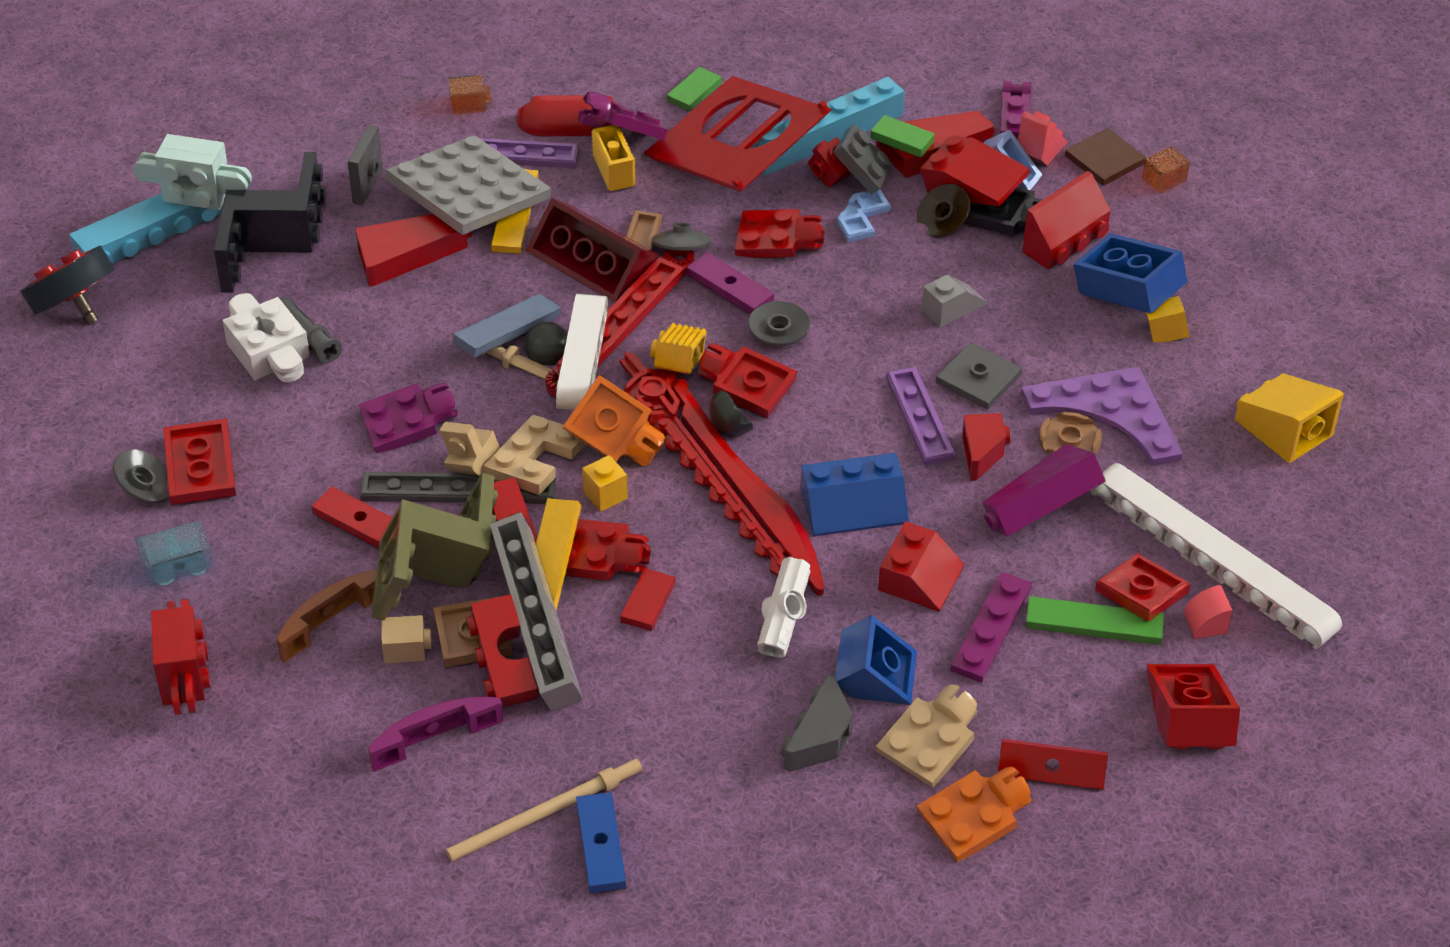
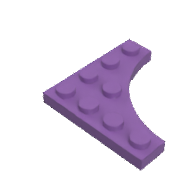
[1021,366,1183,466]

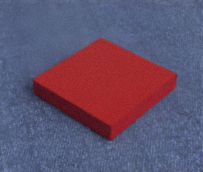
[1095,553,1190,622]

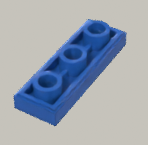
[576,792,626,893]

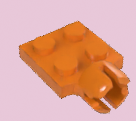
[563,375,665,466]
[917,767,1032,862]

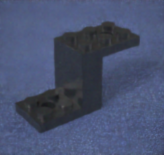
[214,152,326,293]

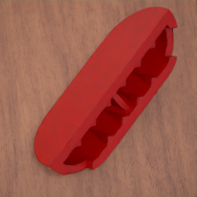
[516,95,623,137]

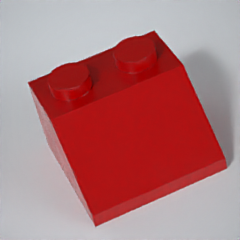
[878,521,964,612]

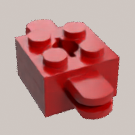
[151,599,211,716]

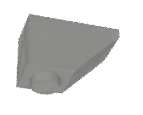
[921,275,987,327]

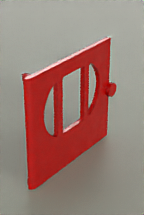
[644,76,832,192]

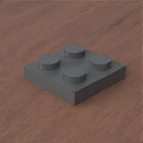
[833,124,892,195]

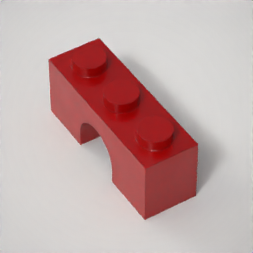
[466,594,537,707]

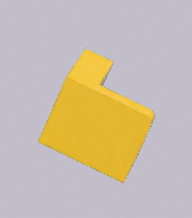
[1145,296,1190,342]

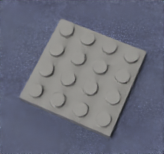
[385,135,552,235]

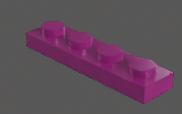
[950,572,1032,683]

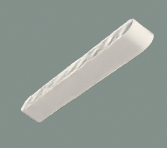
[1090,463,1342,649]

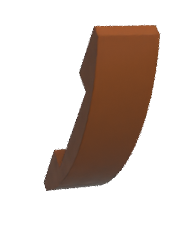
[277,569,377,662]

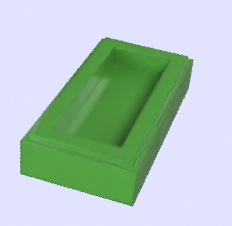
[667,67,722,112]
[870,115,935,157]

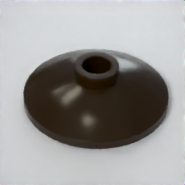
[917,184,970,238]

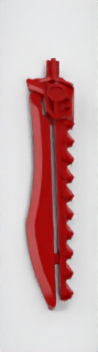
[619,352,825,596]

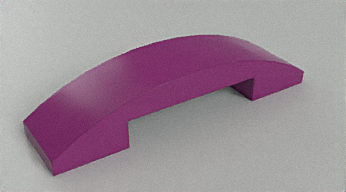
[368,697,503,772]

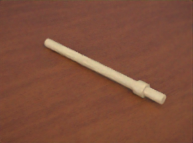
[445,758,643,862]

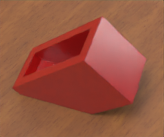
[962,413,1010,481]

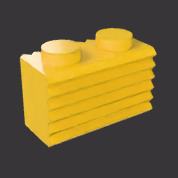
[591,125,635,191]
[650,323,706,374]

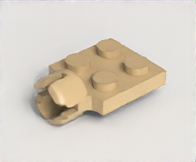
[875,684,977,788]

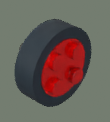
[20,245,115,325]

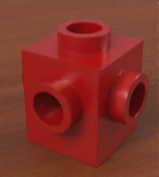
[807,137,851,188]

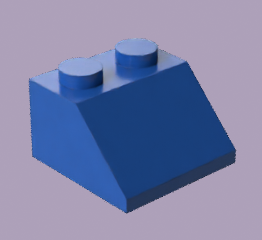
[835,615,917,705]

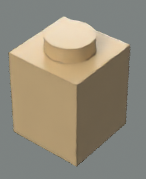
[382,615,432,663]

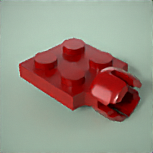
[734,209,825,258]
[697,343,798,418]
[565,519,651,581]

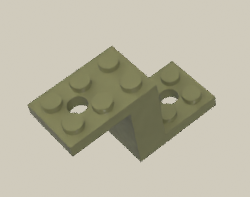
[371,472,498,620]

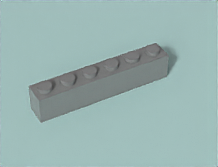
[490,512,583,711]

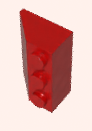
[1022,171,1111,270]

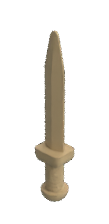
[482,346,558,385]

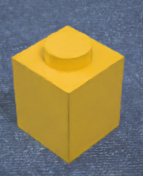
[582,455,628,512]

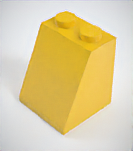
[1235,373,1344,463]

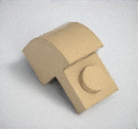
[439,422,500,476]

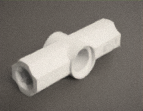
[757,557,810,658]

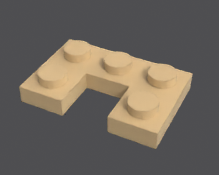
[483,415,586,495]

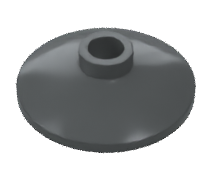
[652,222,711,251]
[749,301,810,346]
[112,449,169,503]

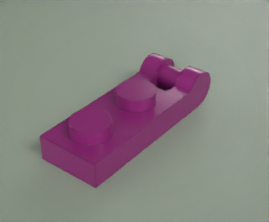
[1000,80,1031,139]

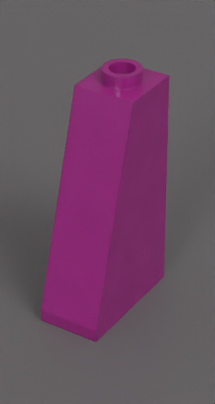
[982,444,1106,536]

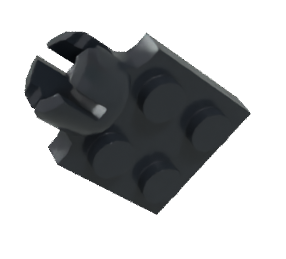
[963,187,1043,235]

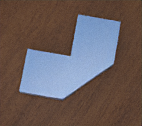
[837,189,891,243]

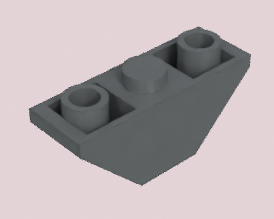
[781,675,853,772]

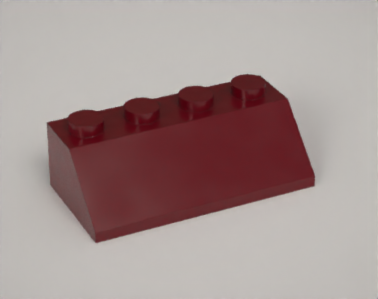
[525,198,659,302]

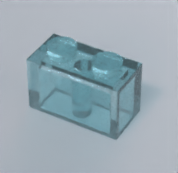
[135,520,214,587]

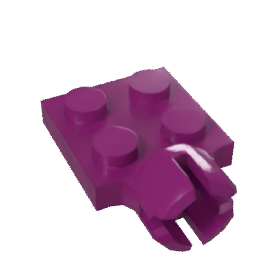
[578,92,668,140]
[358,383,458,453]

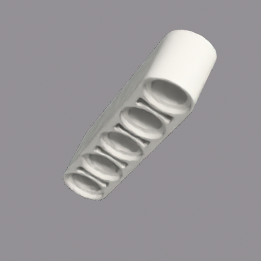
[556,294,608,410]

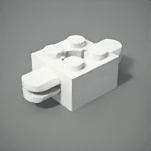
[223,293,310,382]

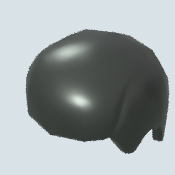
[524,322,568,365]
[709,391,754,437]

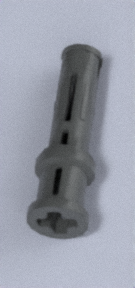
[280,297,342,364]

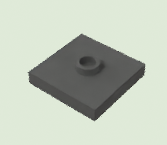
[347,125,383,205]
[936,342,1022,410]

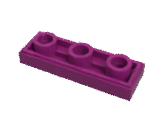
[687,252,774,314]

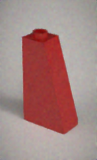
[876,111,995,178]
[355,214,472,287]

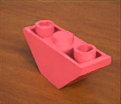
[1018,111,1068,166]

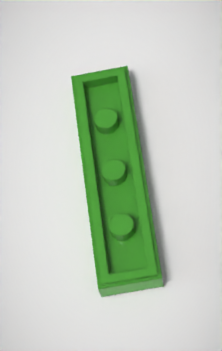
[1026,596,1164,645]

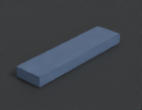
[453,294,561,357]

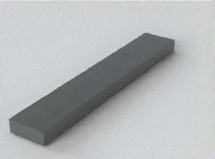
[360,472,556,504]

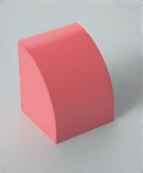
[1184,585,1232,639]

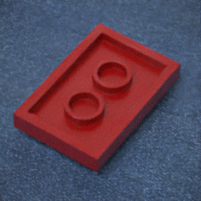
[163,418,236,505]

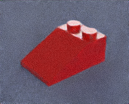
[920,135,1030,206]
[1146,664,1240,750]

